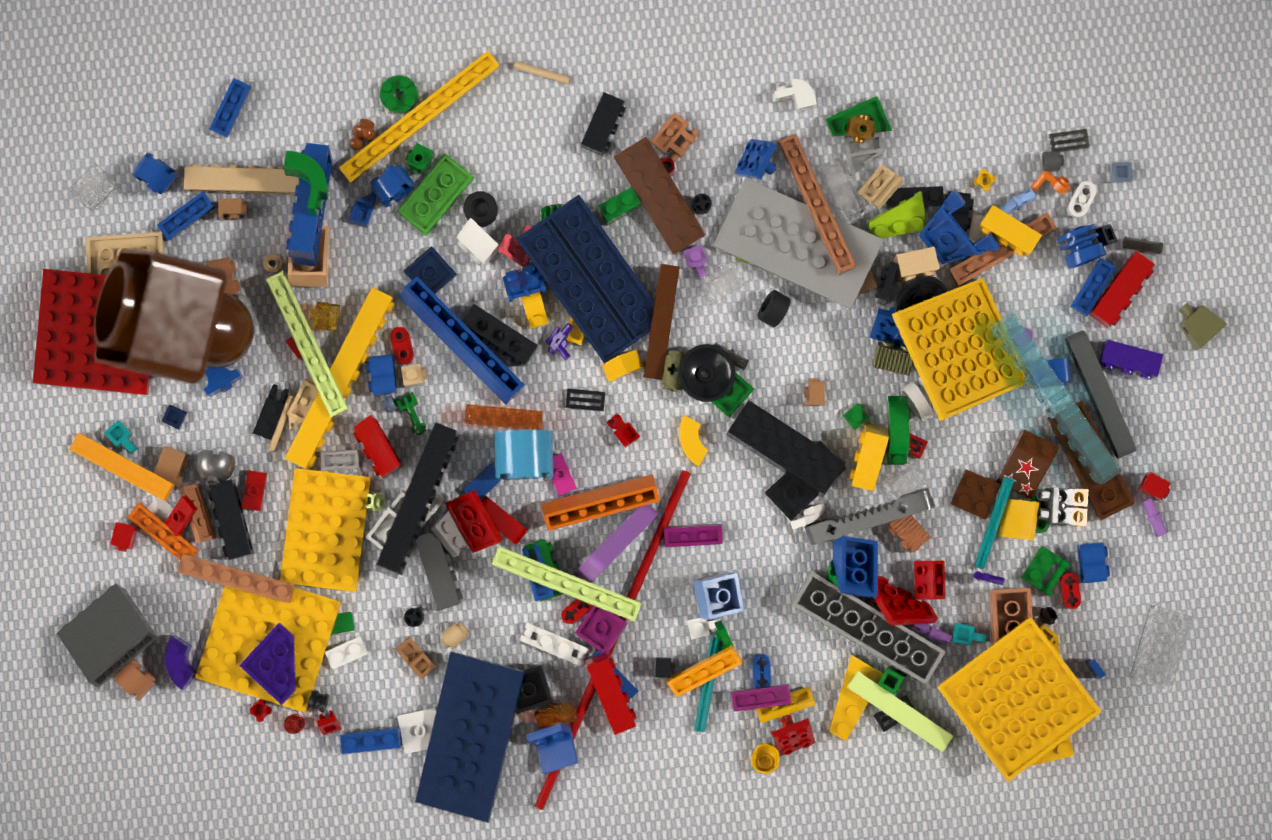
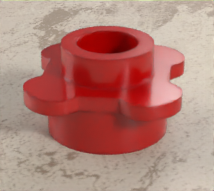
[250,699,272,722]

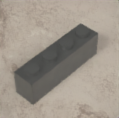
[415,531,463,611]

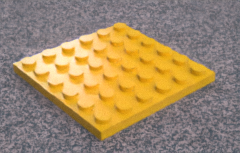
[892,278,1031,421]
[195,586,341,713]
[937,617,1102,782]

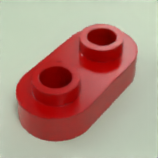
[390,327,414,365]

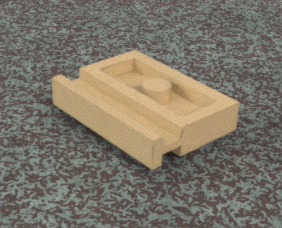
[857,164,904,210]

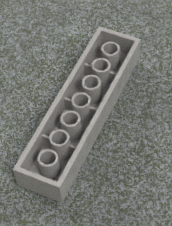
[791,571,946,685]

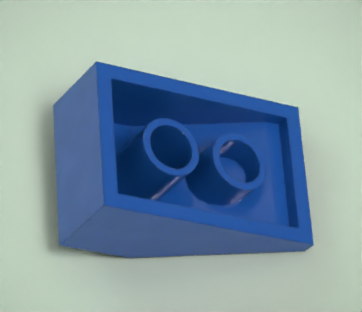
[833,536,878,598]

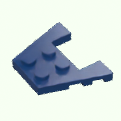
[919,189,1000,264]

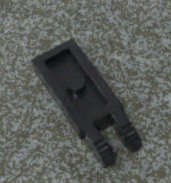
[253,384,289,440]

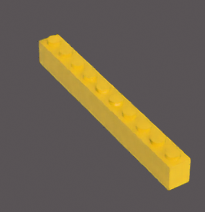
[285,287,395,469]

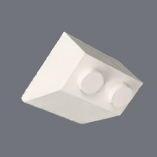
[456,218,499,266]

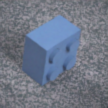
[693,572,744,620]

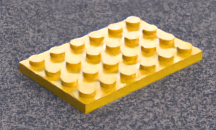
[280,468,372,592]

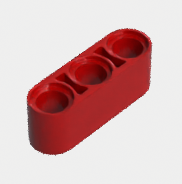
[481,495,528,545]

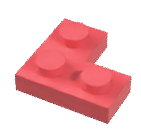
[497,225,531,268]

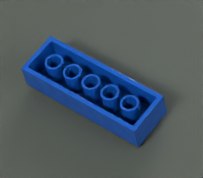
[286,143,333,267]

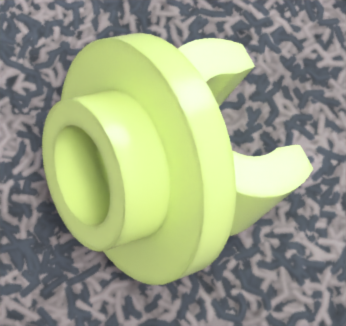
[365,492,385,512]

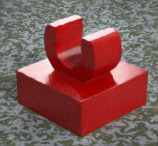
[317,710,342,736]

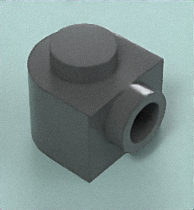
[1042,151,1064,172]

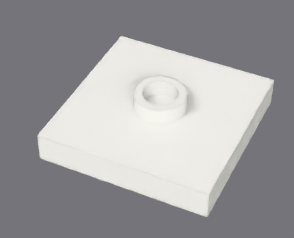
[397,707,436,754]

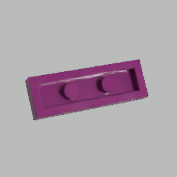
[664,524,723,547]
[731,684,792,712]

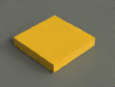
[998,499,1039,541]

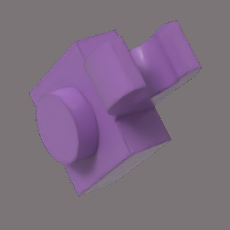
[683,244,708,280]

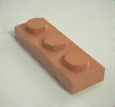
[179,483,216,544]

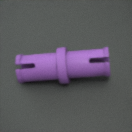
[1141,497,1168,537]
[912,624,952,646]

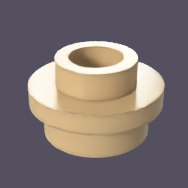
[263,254,283,273]

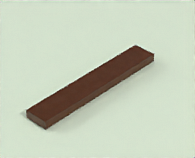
[643,264,680,380]

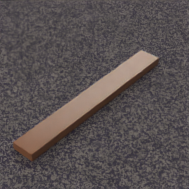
[778,134,856,275]

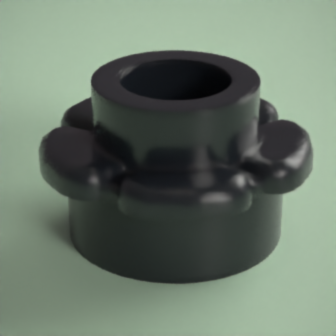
[1039,607,1057,625]

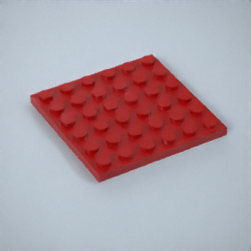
[33,269,150,395]

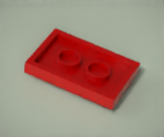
[445,489,503,553]

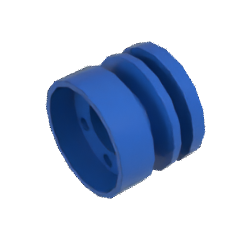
[1057,224,1107,269]

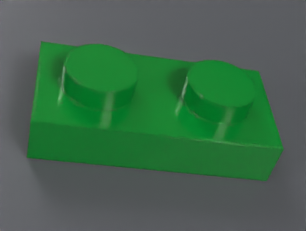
[714,620,734,650]

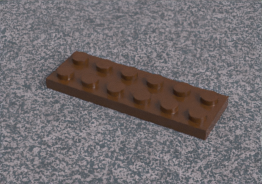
[614,136,706,255]
[1047,401,1135,521]

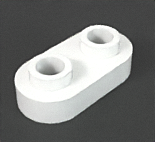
[1068,181,1096,218]

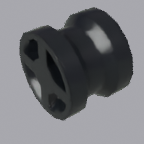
[692,193,712,215]
[404,608,424,627]
[309,690,330,713]

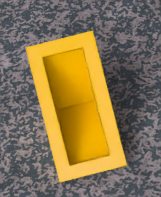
[602,350,644,383]

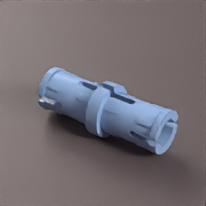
[997,188,1036,214]

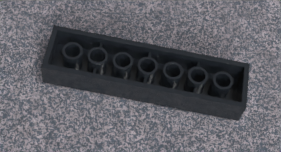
[375,422,459,579]

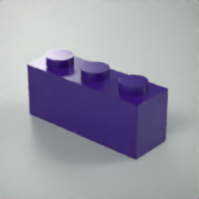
[1099,340,1164,380]

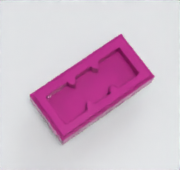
[552,453,577,496]

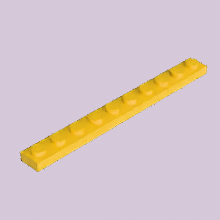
[339,51,500,184]

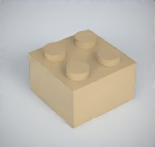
[893,247,939,284]

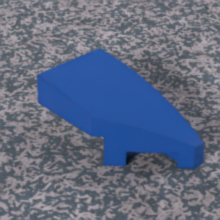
[349,191,377,228]

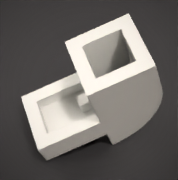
[773,79,817,112]

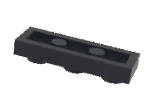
[886,186,944,208]

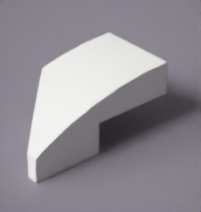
[791,503,826,529]

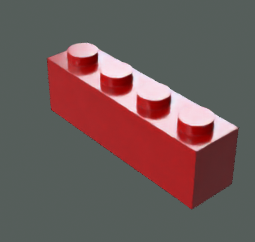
[1089,251,1155,328]
[585,652,637,735]

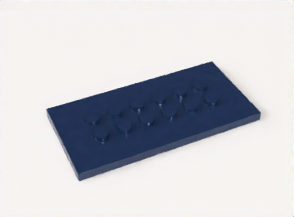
[516,194,654,364]
[415,651,525,823]

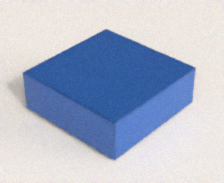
[1085,659,1106,679]

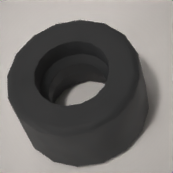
[463,191,498,227]
[758,290,791,328]

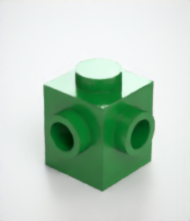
[405,143,435,175]

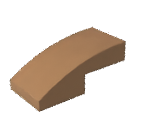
[395,636,436,679]

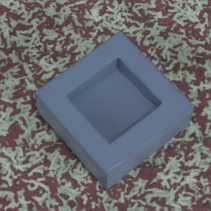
[1111,162,1133,183]

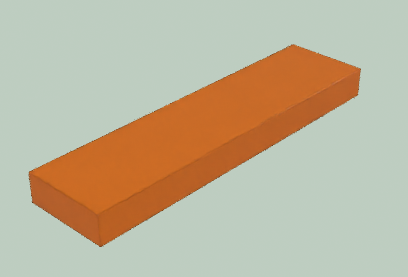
[127,502,200,561]

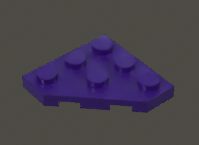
[239,622,296,705]

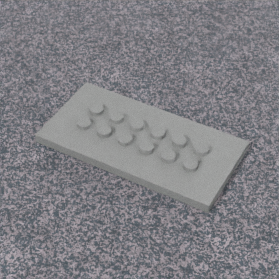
[713,177,884,310]

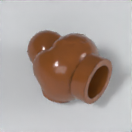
[350,119,375,150]

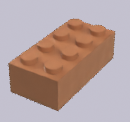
[988,588,1033,645]

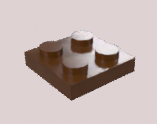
[950,469,1001,520]

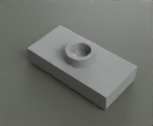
[320,450,360,471]

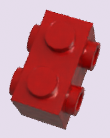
[914,560,945,600]

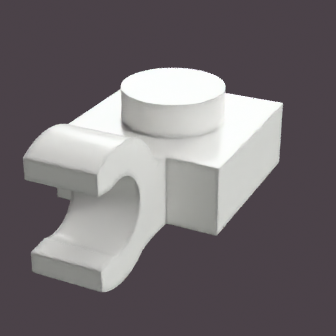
[687,618,720,640]

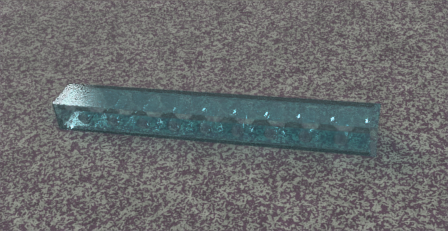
[991,311,1122,485]

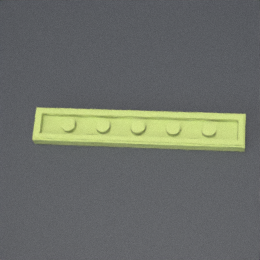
[847,671,953,752]

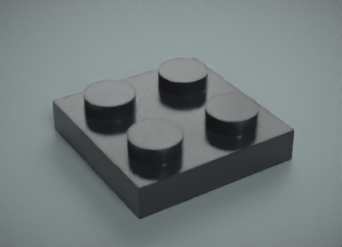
[875,262,898,305]

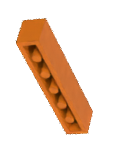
[541,474,660,531]

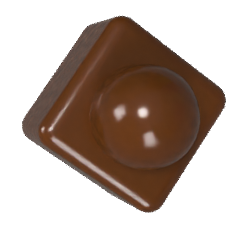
[94,249,254,384]

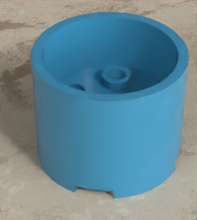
[494,430,554,480]

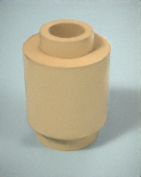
[440,621,470,649]

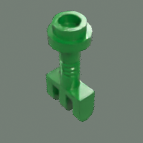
[396,392,427,436]

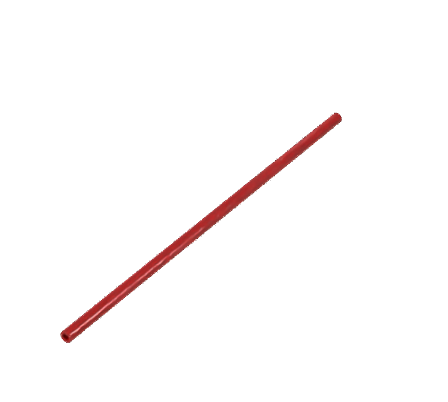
[534,470,691,810]

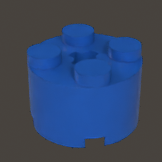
[132,152,178,195]
[369,165,415,207]

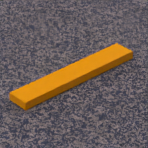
[69,433,175,501]

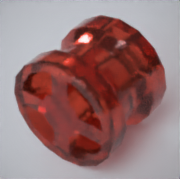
[284,714,305,734]

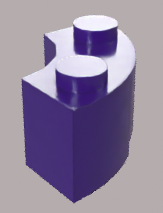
[165,635,197,690]

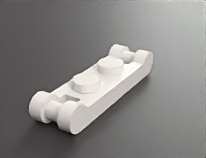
[519,623,590,667]

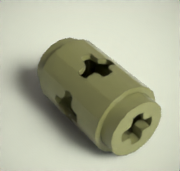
[662,351,686,392]

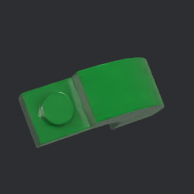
[283,150,329,216]
[887,396,909,465]

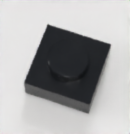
[1095,224,1118,246]

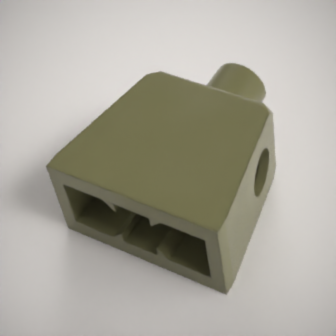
[1179,302,1227,350]

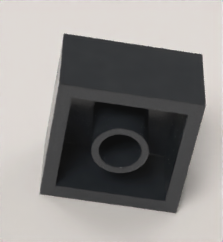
[516,664,554,715]

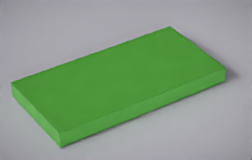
[397,153,475,236]

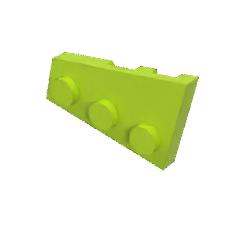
[868,191,927,239]

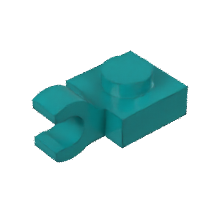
[104,420,138,454]
[952,623,987,646]

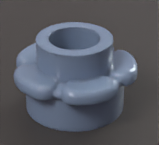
[381,395,398,413]

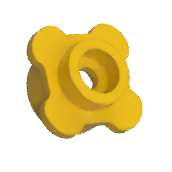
[973,169,996,192]

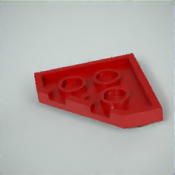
[874,576,938,625]

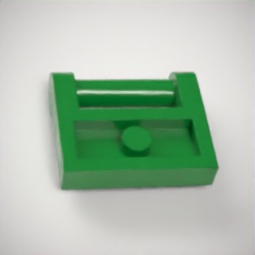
[1020,546,1071,597]

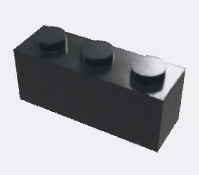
[581,92,626,156]

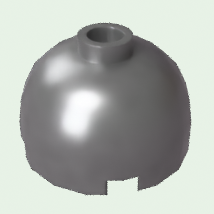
[196,450,236,485]

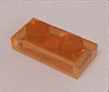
[534,701,578,730]

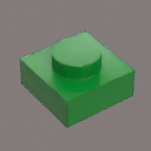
[843,404,870,430]

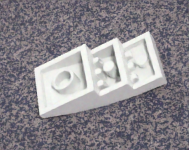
[366,482,446,550]

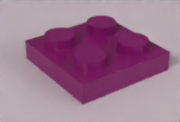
[575,606,628,654]

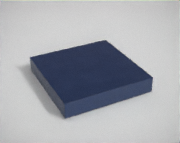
[403,246,457,294]

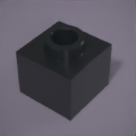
[655,657,675,678]

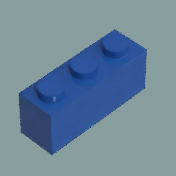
[340,727,402,754]

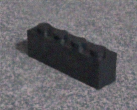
[208,479,254,560]

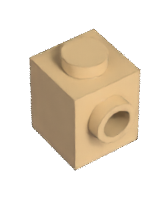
[401,364,427,388]

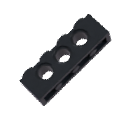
[462,304,539,366]

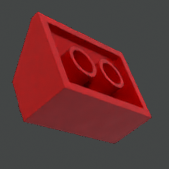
[353,415,404,478]

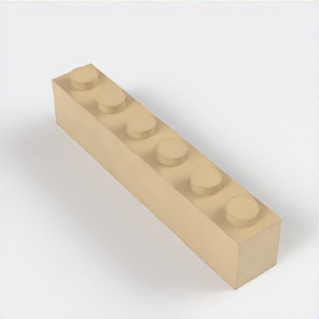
[184,164,300,195]

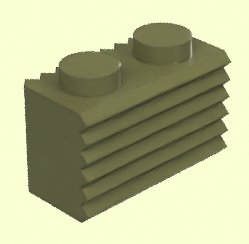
[872,340,913,376]

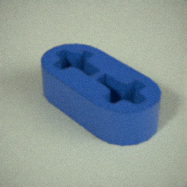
[752,654,771,688]

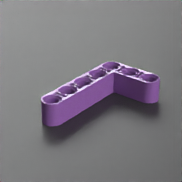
[573,504,659,583]

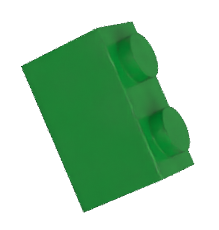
[598,187,641,225]

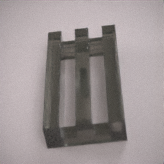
[1048,129,1090,153]

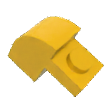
[521,292,549,329]

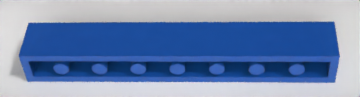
[399,277,525,405]

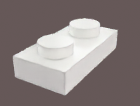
[325,636,369,670]

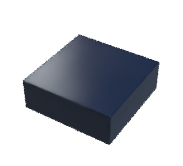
[161,404,188,430]

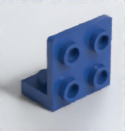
[526,723,578,774]

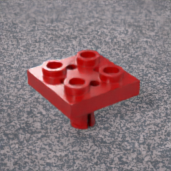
[771,715,816,756]

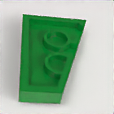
[824,96,892,137]

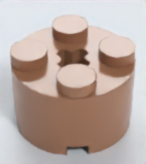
[111,659,156,701]

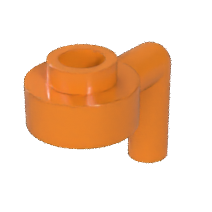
[1031,171,1071,195]

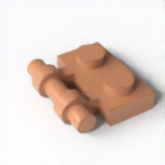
[650,112,699,162]

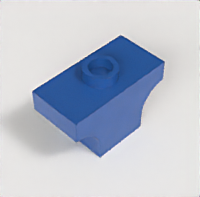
[204,367,243,397]

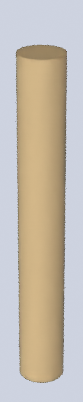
[514,61,570,84]
[268,395,295,451]

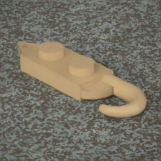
[287,363,329,430]

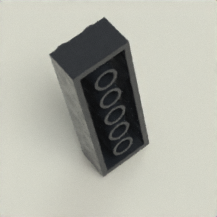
[726,400,846,498]

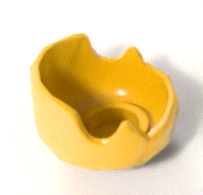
[751,743,780,775]

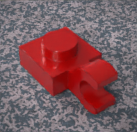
[607,413,640,448]

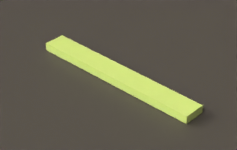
[266,271,349,418]
[491,546,642,622]

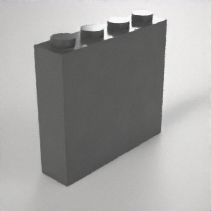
[57,583,158,688]

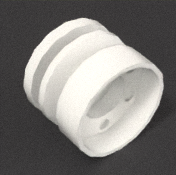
[901,377,933,422]

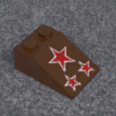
[996,430,1059,499]

